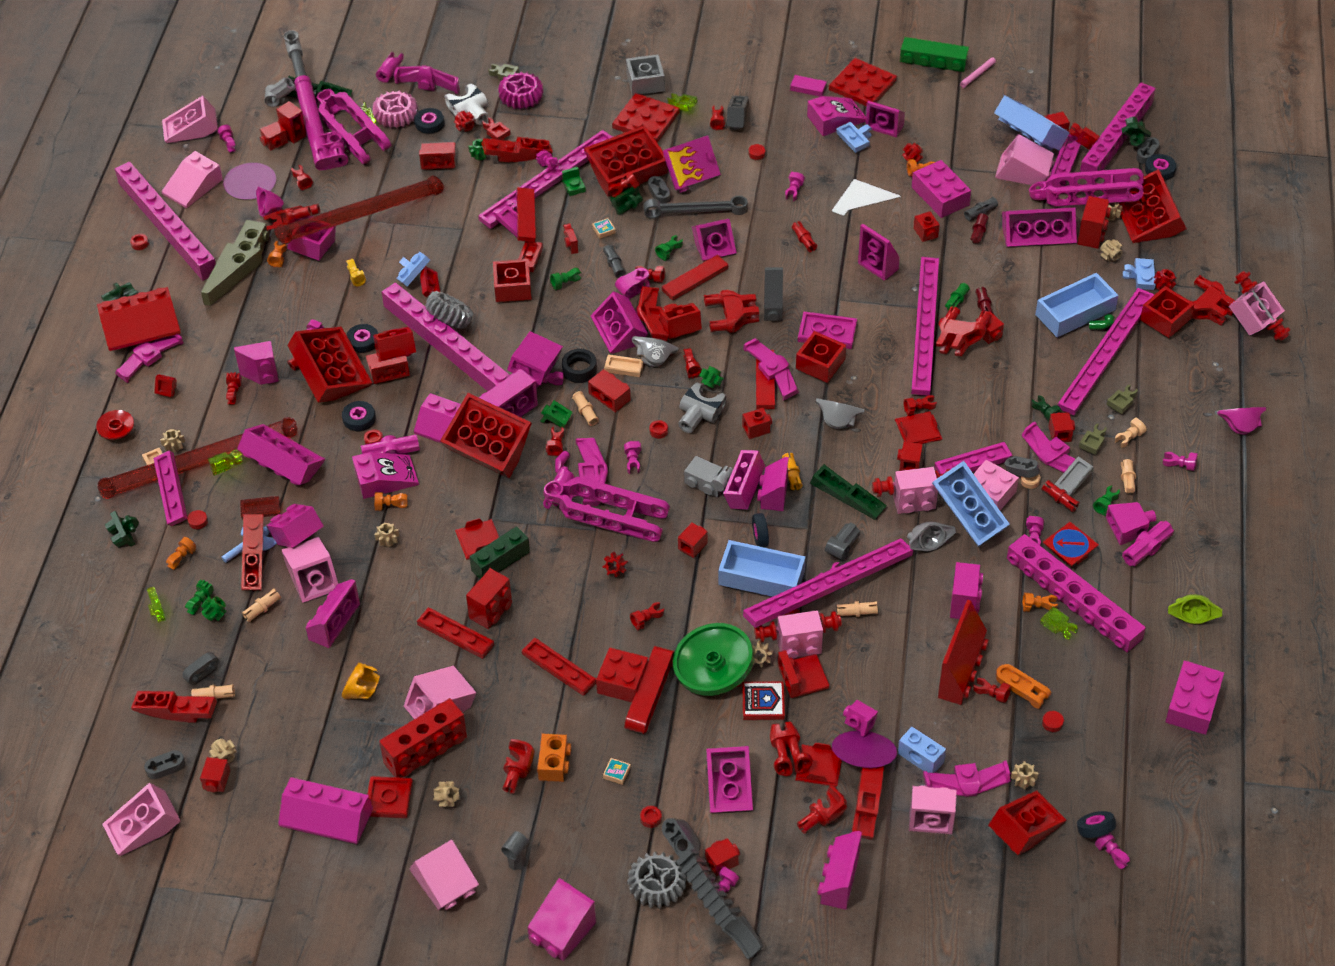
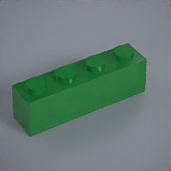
[900,37,969,72]

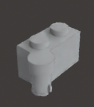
[684,456,733,498]

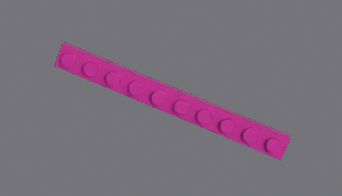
[478,130,612,229]
[911,257,939,395]
[1058,288,1154,415]
[743,538,913,628]

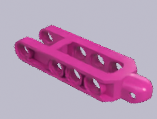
[317,89,392,165]
[1029,168,1144,206]
[543,477,670,542]

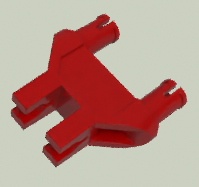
[263,204,321,230]
[1179,275,1235,326]
[704,290,759,333]
[936,307,992,357]

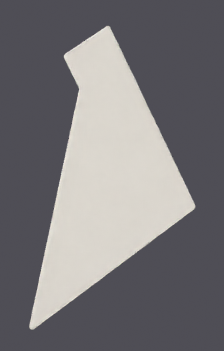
[832,179,900,215]

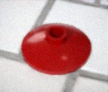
[96,410,134,440]

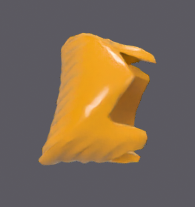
[342,662,380,699]

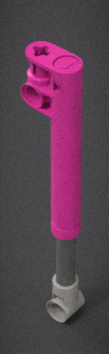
[284,30,349,171]

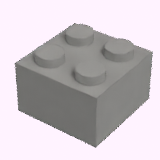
[626,55,665,95]

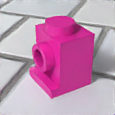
[843,700,878,737]

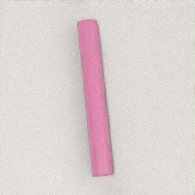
[960,57,996,88]

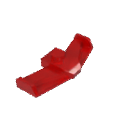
[636,286,669,342]

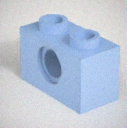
[898,727,946,773]

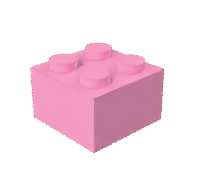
[974,460,1019,511]
[909,786,956,834]

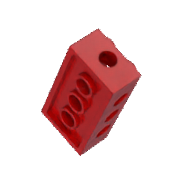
[379,698,467,778]

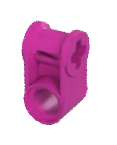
[615,268,650,299]

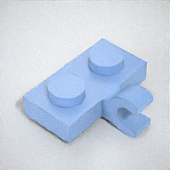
[836,122,872,153]
[397,252,430,286]
[1123,258,1156,290]

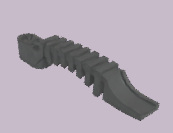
[662,818,764,959]

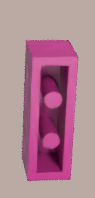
[723,450,765,510]

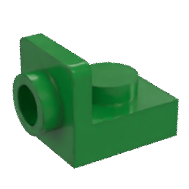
[562,167,586,196]
[540,400,572,427]

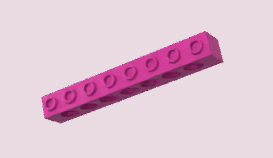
[1080,82,1156,181]
[1007,534,1146,653]

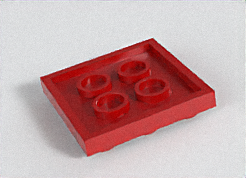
[829,58,897,107]
[612,93,680,143]

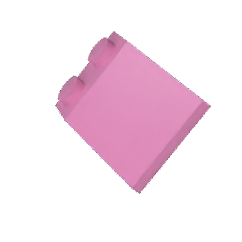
[162,96,218,143]
[162,151,223,209]
[103,783,181,856]

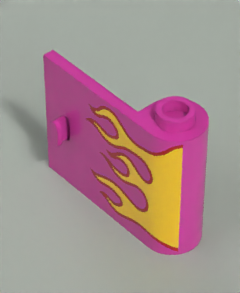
[662,135,721,192]

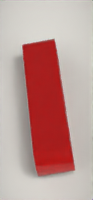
[624,646,675,734]

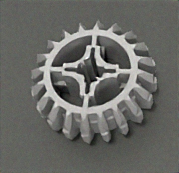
[425,291,473,329]
[628,851,687,909]

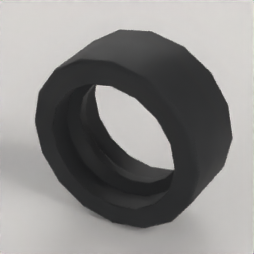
[562,348,597,383]

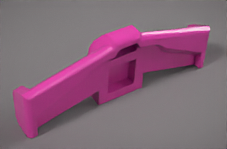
[394,65,460,94]
[115,334,183,383]
[743,338,799,401]
[1022,421,1075,473]
[575,438,608,507]
[923,760,1010,797]

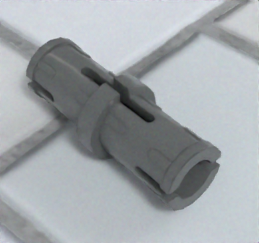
[964,197,998,221]
[603,245,626,278]

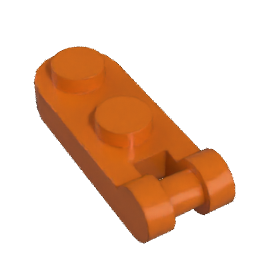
[996,664,1051,709]

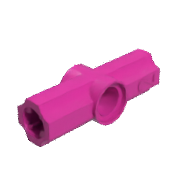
[361,434,420,454]
[1122,521,1174,566]

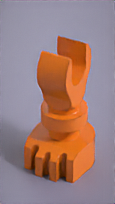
[906,159,935,176]
[267,240,287,267]
[374,492,408,511]
[166,537,196,570]
[1022,593,1058,612]

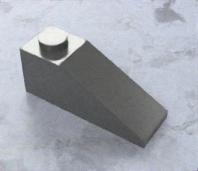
[726,95,749,130]
[764,267,783,321]

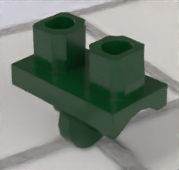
[1122,116,1151,147]
[610,186,643,215]
[101,282,138,301]
[105,511,139,548]

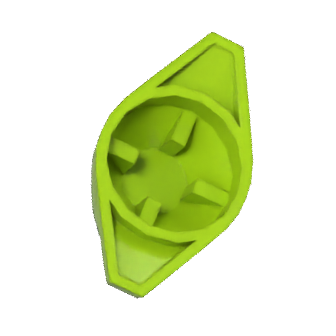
[1168,594,1222,624]

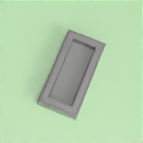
[1054,456,1094,496]

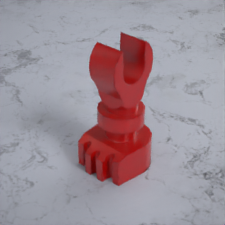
[710,105,725,130]
[291,165,313,191]
[608,172,639,197]
[635,266,666,283]
[683,348,702,379]
[226,372,242,404]
[903,395,937,416]
[546,426,564,456]
[630,602,665,631]
[973,678,1011,703]

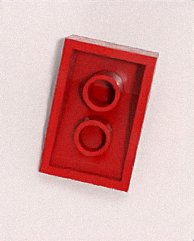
[988,791,1066,855]

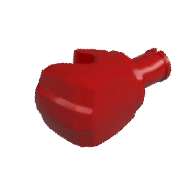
[502,739,535,794]
[797,785,847,834]

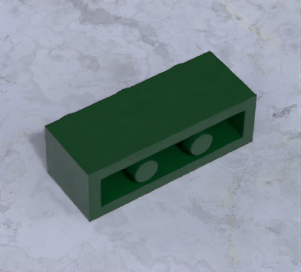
[469,526,530,579]

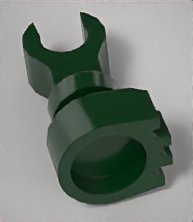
[1031,395,1062,421]

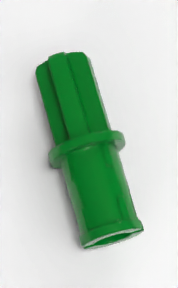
[945,283,970,311]

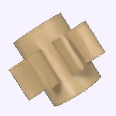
[1106,202,1122,220]
[1101,239,1123,262]
[160,429,185,452]
[374,523,399,547]
[752,640,773,667]
[209,739,237,763]
[1011,762,1038,790]
[433,781,460,807]

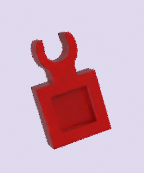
[482,118,511,140]
[1068,123,1100,150]
[563,223,578,254]

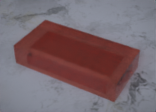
[240,496,280,520]

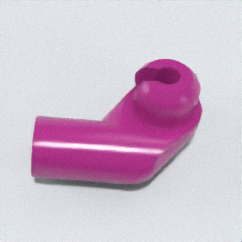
[555,451,570,474]

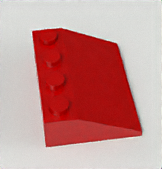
[584,125,668,196]
[1119,169,1187,243]
[97,287,181,351]
[287,326,372,403]
[440,393,532,478]
[938,600,989,705]

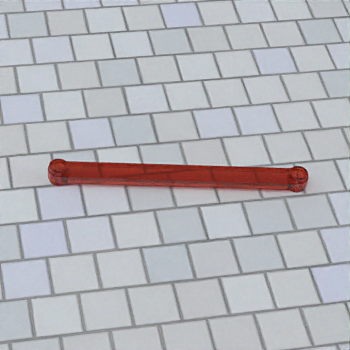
[274,176,444,244]
[97,417,298,499]

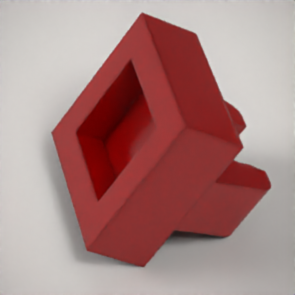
[154,374,177,397]

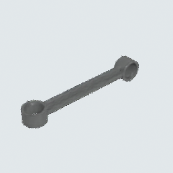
[644,195,748,219]

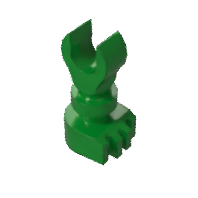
[655,235,683,261]
[550,268,581,291]
[1093,485,1120,516]
[185,579,214,615]

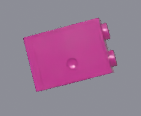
[507,331,563,386]

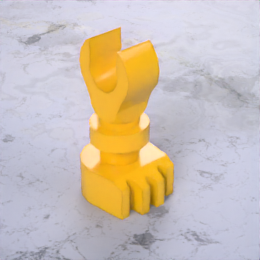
[346,259,366,287]

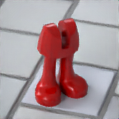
[770,721,813,776]

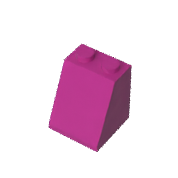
[528,878,596,961]

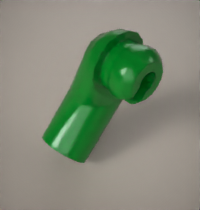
[1089,314,1115,330]

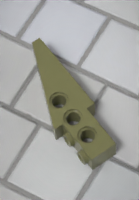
[201,220,270,306]

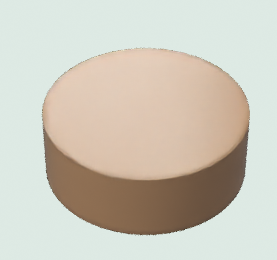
[1021,474,1041,489]

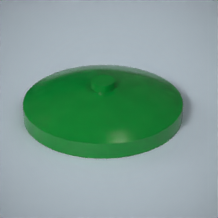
[673,623,754,696]

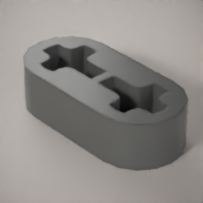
[1136,137,1160,164]
[648,176,670,204]
[1005,456,1040,478]
[182,652,219,685]
[144,750,185,779]

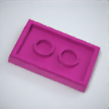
[798,312,857,349]

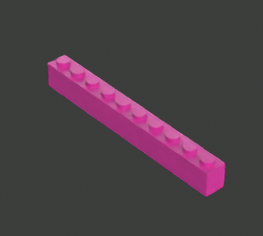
[115,161,216,281]
[381,282,510,391]

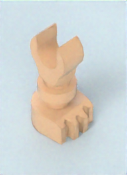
[1115,418,1147,448]

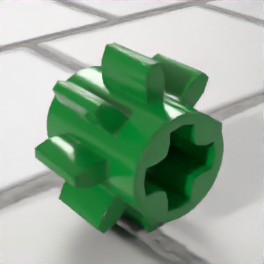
[469,139,486,160]
[699,366,723,388]
[201,596,227,621]

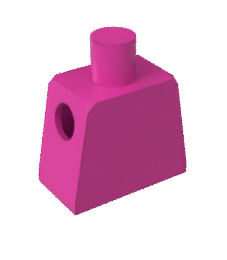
[1106,502,1156,545]

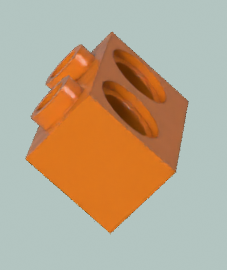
[537,734,571,782]

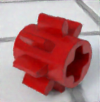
[454,111,476,132]
[902,142,923,163]
[1153,269,1176,290]
[602,551,628,577]

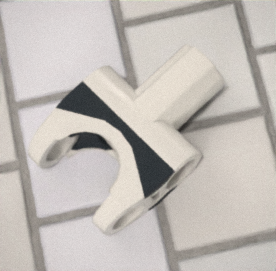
[445,84,489,126]

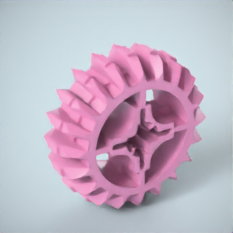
[372,90,418,129]

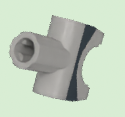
[678,383,727,433]

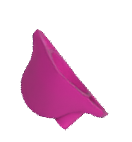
[256,187,284,218]
[1217,407,1266,435]

